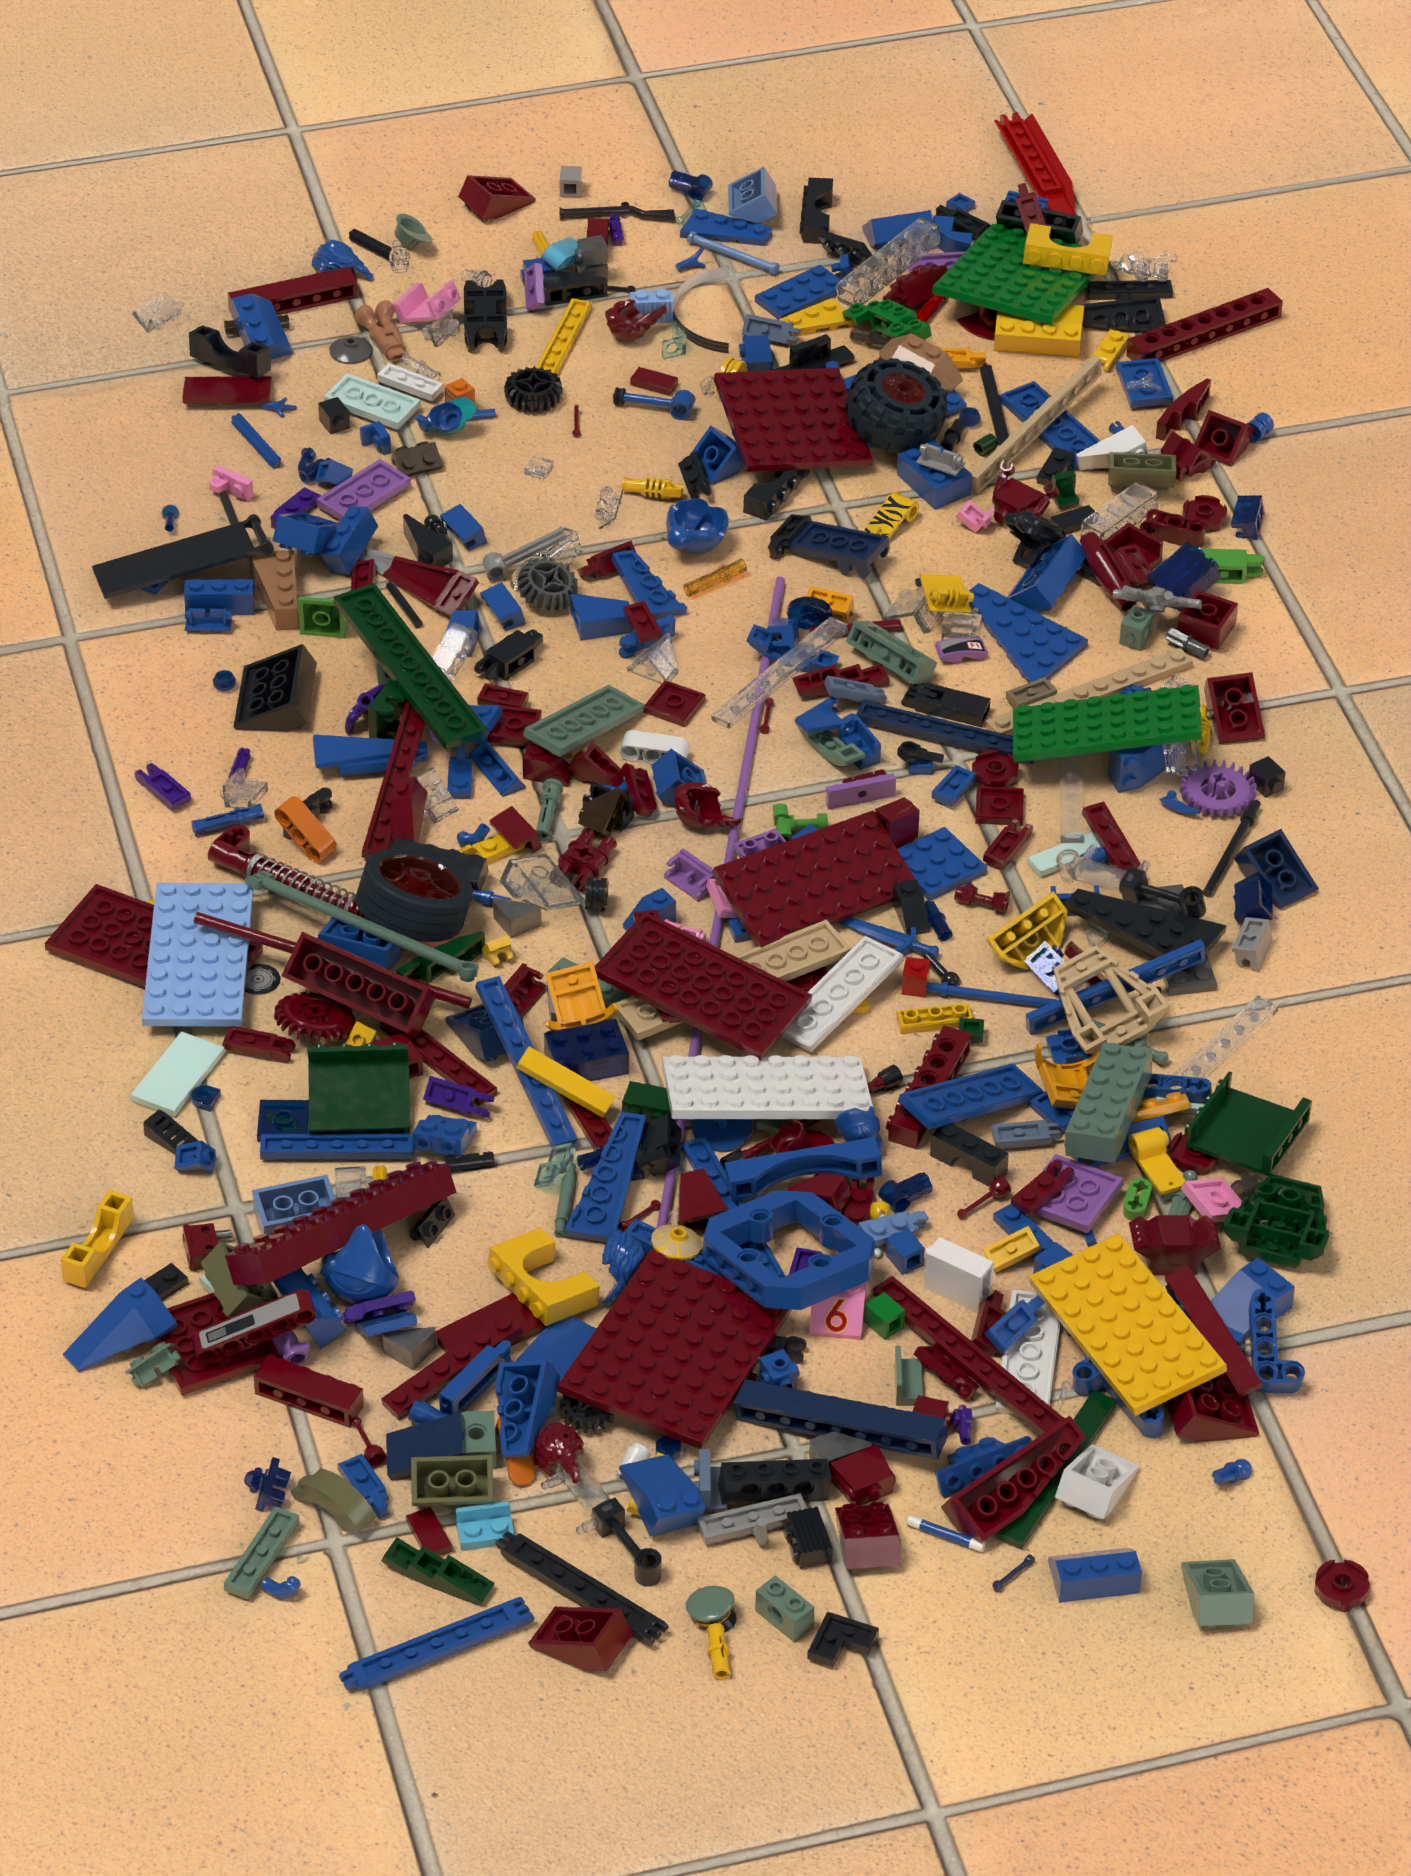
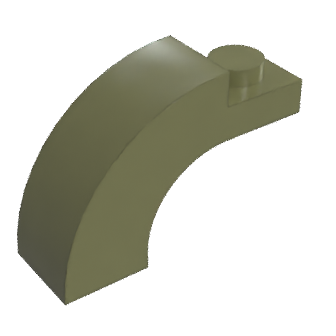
[290,1468,377,1533]

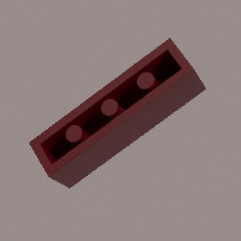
[254,1355,364,1428]

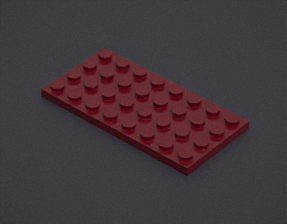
[712,810,921,948]
[45,884,263,987]
[595,911,812,1060]

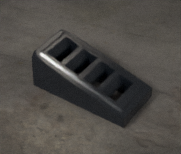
[143,1109,198,1155]

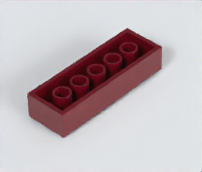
[281,931,438,1038]

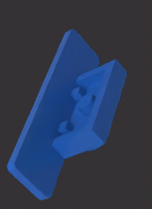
[935,1436,1032,1497]

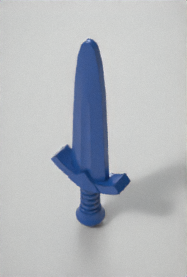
[839,917,939,958]

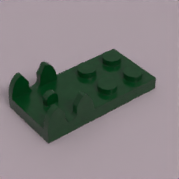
[368,679,407,739]

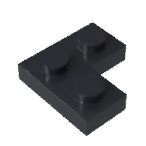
[807,1611,879,1667]

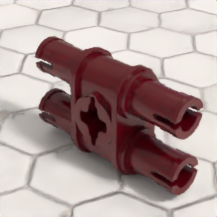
[550,828,617,892]

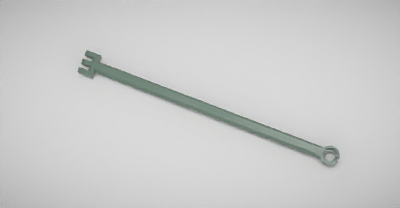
[245,871,478,982]

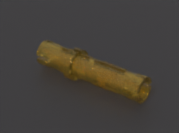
[683,558,747,597]

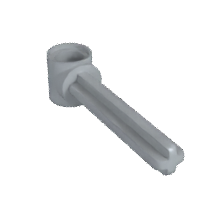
[482,528,566,582]

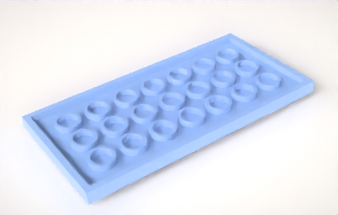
[142,883,254,1027]

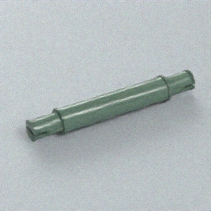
[554,1162,576,1238]

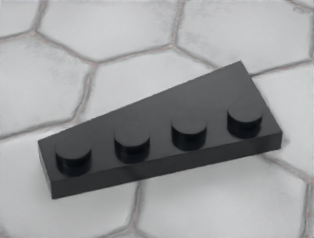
[1081,295,1166,333]

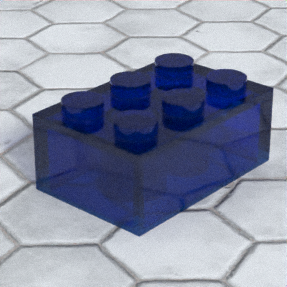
[544,1019,629,1081]

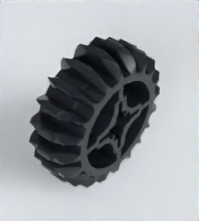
[504,366,563,414]

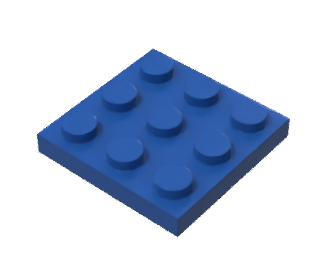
[898,826,987,901]

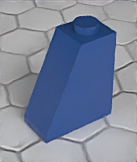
[570,594,633,641]

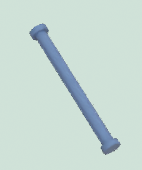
[687,231,779,275]

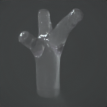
[1126,372,1162,391]

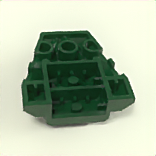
[1222,1174,1330,1268]

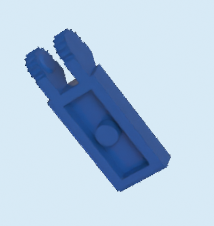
[619,614,676,659]

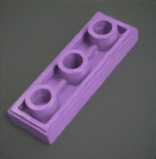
[826,773,896,810]

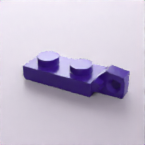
[270,487,321,529]

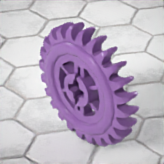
[1179,759,1257,817]

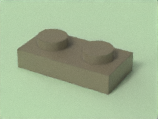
[1006,677,1058,708]

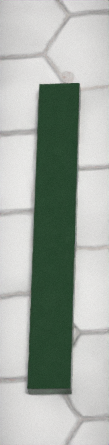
[997,1390,1117,1550]

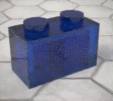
[1233,872,1273,925]

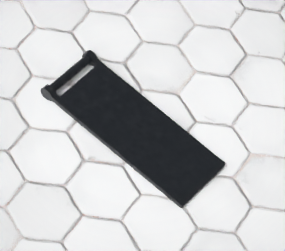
[92,514,274,599]

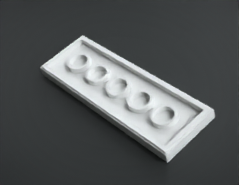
[781,936,904,1053]
[995,1290,1061,1415]

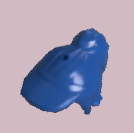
[835,1106,883,1151]

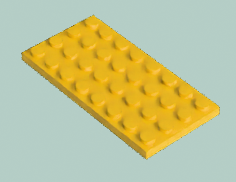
[1029,1233,1227,1416]

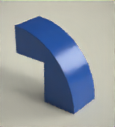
[933,215,972,253]

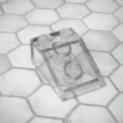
[500,853,585,911]

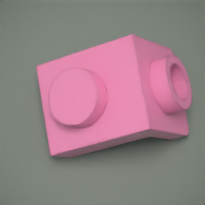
[955,500,995,533]

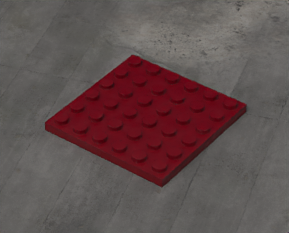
[713,368,873,472]

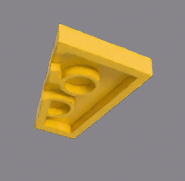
[779,298,856,336]

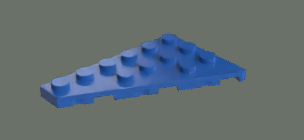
[969,583,1088,683]

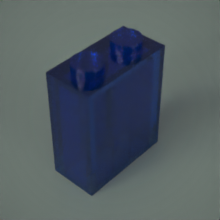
[1147,541,1221,612]

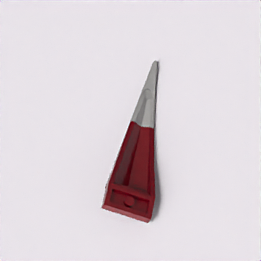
[358,547,479,617]

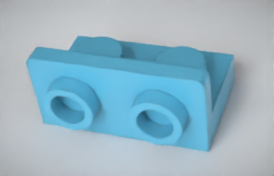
[456,1501,514,1551]

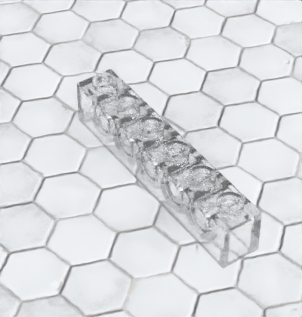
[836,217,941,307]

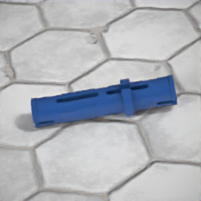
[191,803,264,836]

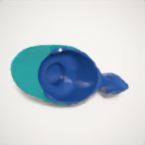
[415,397,477,434]

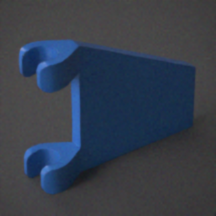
[795,697,860,732]

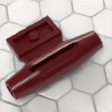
[1080,532,1157,611]

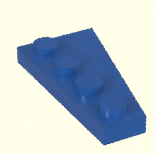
[611,550,687,619]

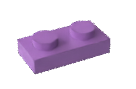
[524,263,545,311]

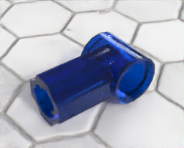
[669,170,713,201]
[878,1172,933,1214]

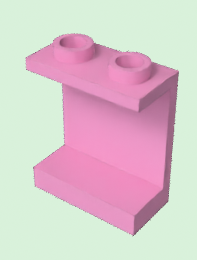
[392,280,461,323]

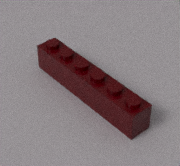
[228,267,358,315]

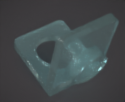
[662,322,687,359]

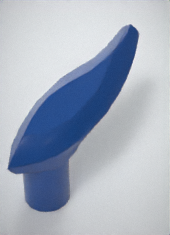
[1159,790,1201,814]

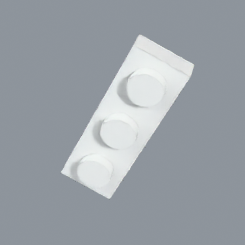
[377,363,444,401]

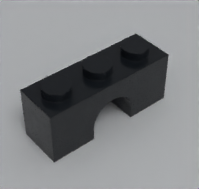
[930,1124,1009,1187]

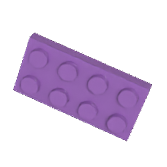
[316,459,411,521]

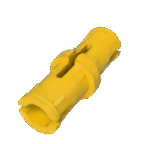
[706,1623,731,1679]

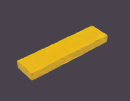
[516,1047,616,1118]

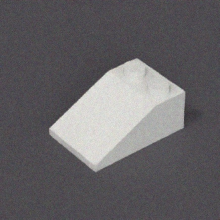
[1055,1444,1140,1520]

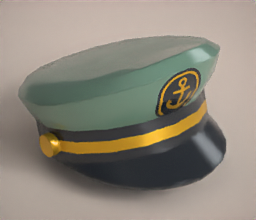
[686,1585,737,1632]

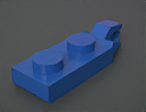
[447,746,472,798]
[984,1295,1045,1353]
[338,1454,388,1519]

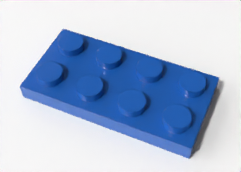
[755,265,847,320]

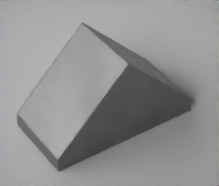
[493,898,542,938]
[383,1327,436,1370]

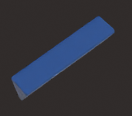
[468,739,526,797]

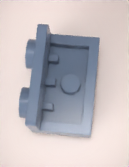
[694,1449,727,1512]

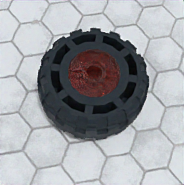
[845,358,948,454]

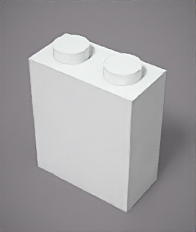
[923,1237,994,1313]

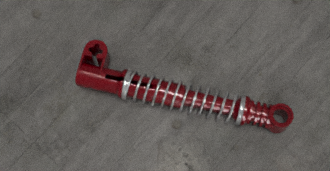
[208,825,368,920]

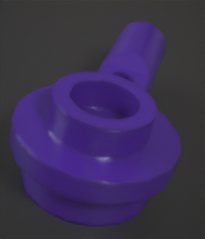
[951,1404,972,1445]

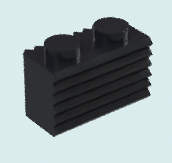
[783,1506,833,1569]

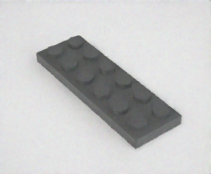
[1139,884,1217,996]

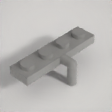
[697,1493,807,1545]

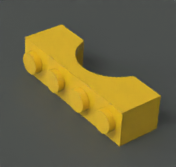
[61,1190,134,1288]

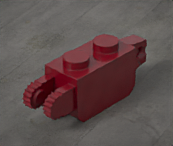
[883,264,948,308]

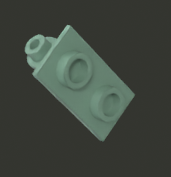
[125,1342,182,1388]

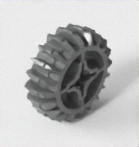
[517,556,578,613]

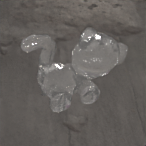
[1111,251,1178,282]

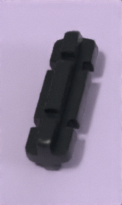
[445,1151,495,1171]

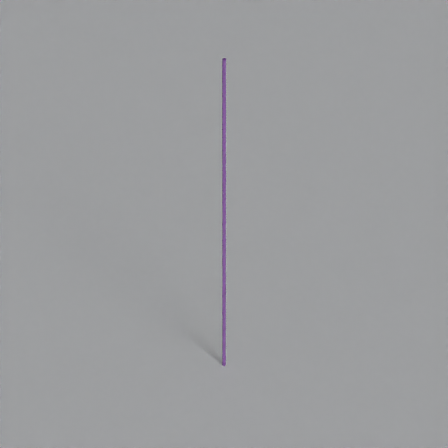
[656,577,785,1228]

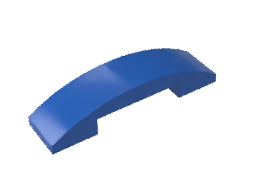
[747,624,839,673]

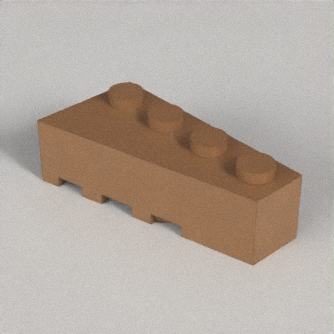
[249,550,299,630]

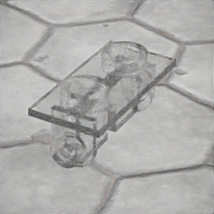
[594,486,623,529]

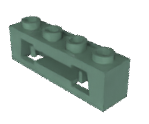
[846,621,937,684]

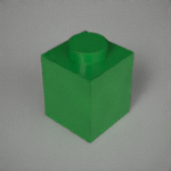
[864,1292,905,1340]

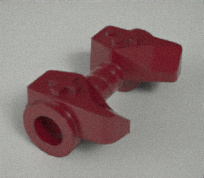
[954,882,1010,913]

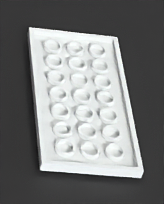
[662,1055,873,1119]

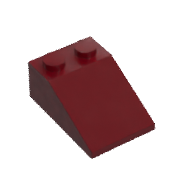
[458,175,536,220]
[1204,672,1265,744]
[528,1606,633,1671]

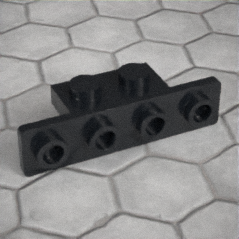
[773,334,855,370]

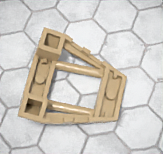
[1054,946,1170,1054]

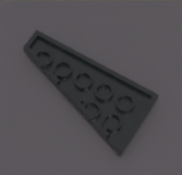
[1065,889,1227,974]

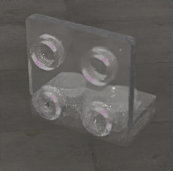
[883,586,945,634]

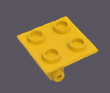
[919,574,974,613]

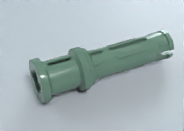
[536,779,564,841]

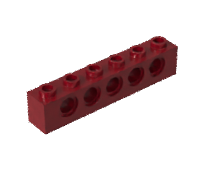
[886,1025,972,1149]

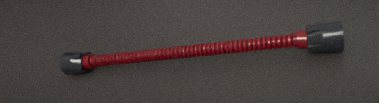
[720,1064,903,1172]

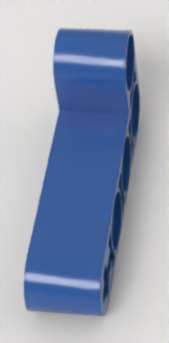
[1249,1288,1305,1393]
[1072,1357,1164,1438]

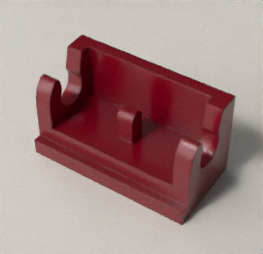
[504,963,546,1018]

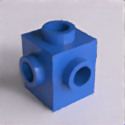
[759,1349,800,1389]

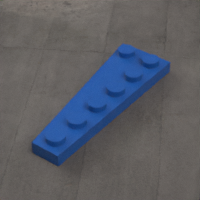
[565,1112,646,1242]

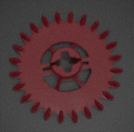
[274,992,355,1044]

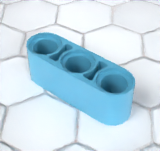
[541,237,577,272]

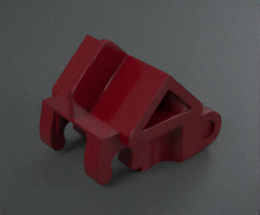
[1161,431,1216,482]

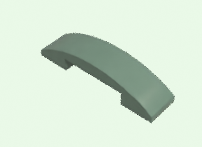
[795,722,866,766]

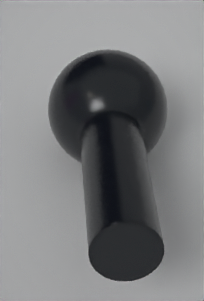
[923,952,960,986]

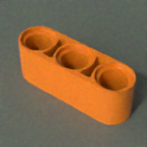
[274,796,337,863]

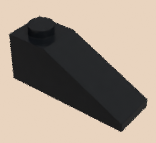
[543,271,607,306]
[403,514,453,567]

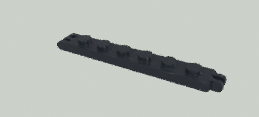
[495,1531,669,1647]

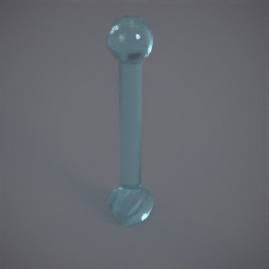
[676,200,701,224]

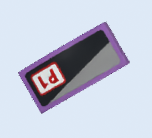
[935,637,988,663]

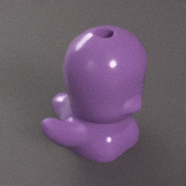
[271,1331,310,1366]

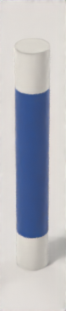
[907,1515,986,1552]

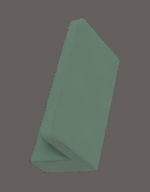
[894,1346,923,1406]

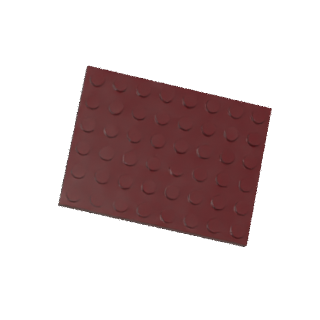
[557,1249,792,1449]

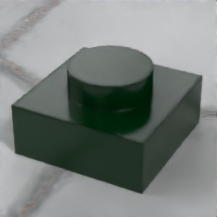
[959,1018,984,1044]

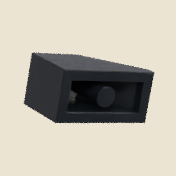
[893,879,930,935]

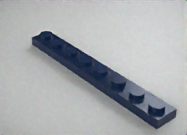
[856,700,1035,764]

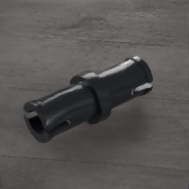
[940,418,967,452]

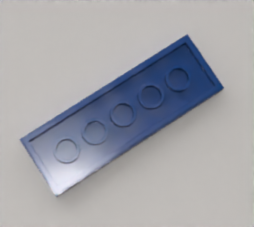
[999,381,1100,470]
[898,1063,1044,1130]

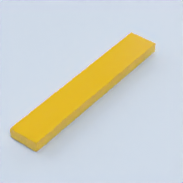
[536,298,592,375]

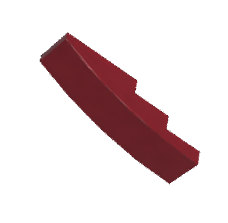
[1156,378,1211,441]
[792,664,890,696]

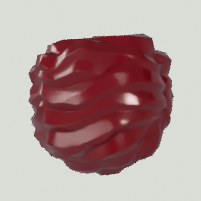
[605,299,667,342]
[674,782,741,829]
[533,1422,584,1484]

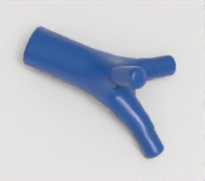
[675,247,705,272]
[261,397,297,418]

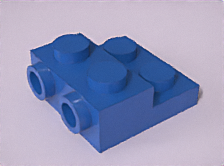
[412,1115,477,1157]

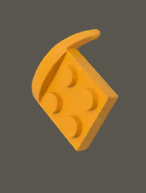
[545,961,618,1032]
[1034,1043,1100,1109]

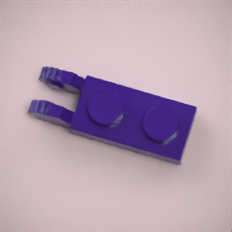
[134,763,191,810]
[423,1076,495,1117]
[343,1290,416,1326]

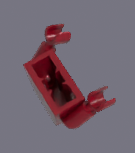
[992,460,1059,524]

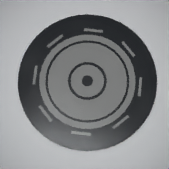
[245,964,280,994]

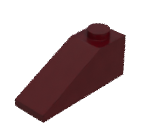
[390,777,428,843]

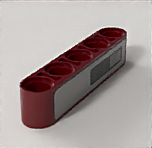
[191,1290,317,1365]

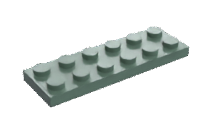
[523,685,645,757]

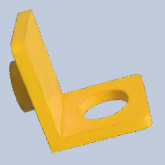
[345,1021,387,1046]

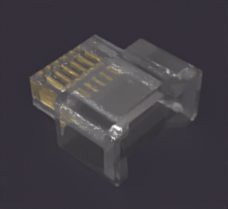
[941,608,982,640]

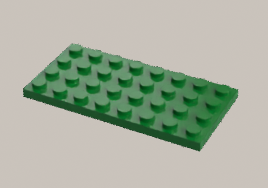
[1013,684,1202,763]

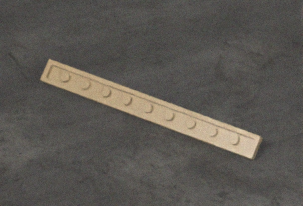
[971,355,1102,495]
[985,648,1193,736]

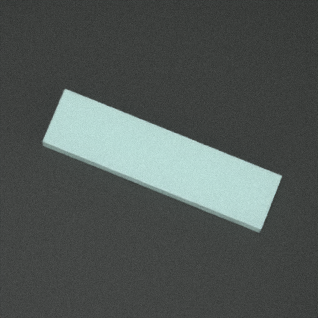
[1027,832,1101,878]

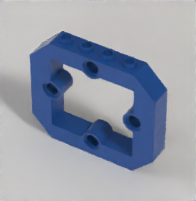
[703,1190,875,1310]

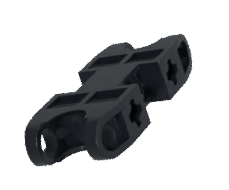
[464,279,507,351]

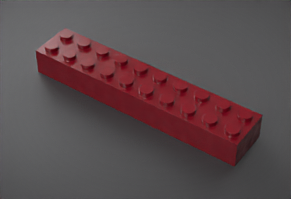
[225,1161,457,1285]

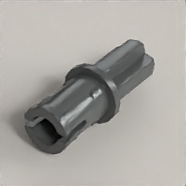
[1165,628,1210,659]

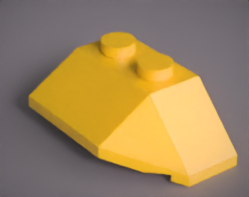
[985,891,1068,970]

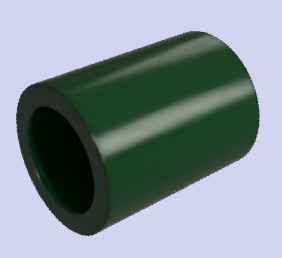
[973,433,998,455]

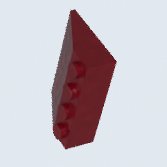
[1167,1374,1259,1442]

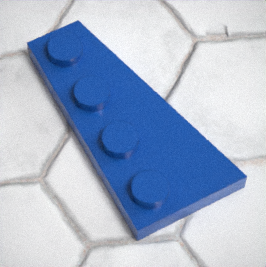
[680,209,773,246]

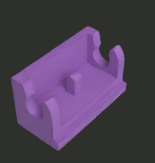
[664,848,715,901]

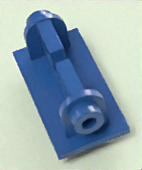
[185,608,232,632]

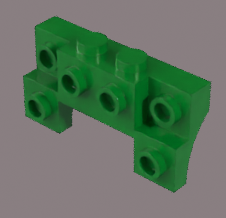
[842,299,932,340]

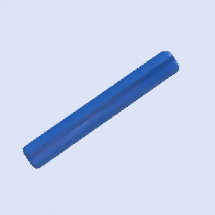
[231,413,281,468]

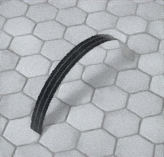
[674,266,729,354]

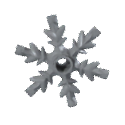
[1113,586,1202,612]

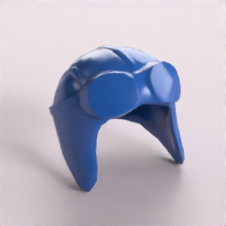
[318,1225,399,1304]

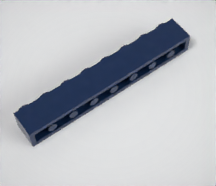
[734,1379,948,1460]

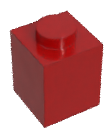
[902,957,930,998]

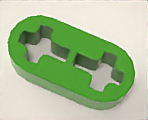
[1123,1178,1152,1221]

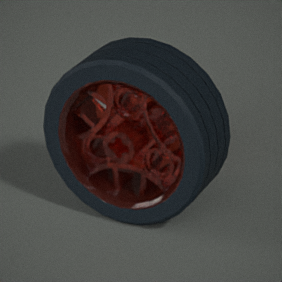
[355,849,473,942]

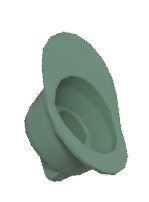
[394,214,433,248]

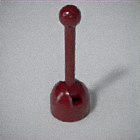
[957,1176,1011,1219]
[351,1417,387,1468]

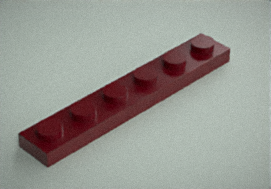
[381,1311,523,1420]

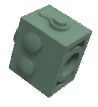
[1119,605,1154,651]

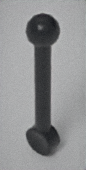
[607,285,635,294]

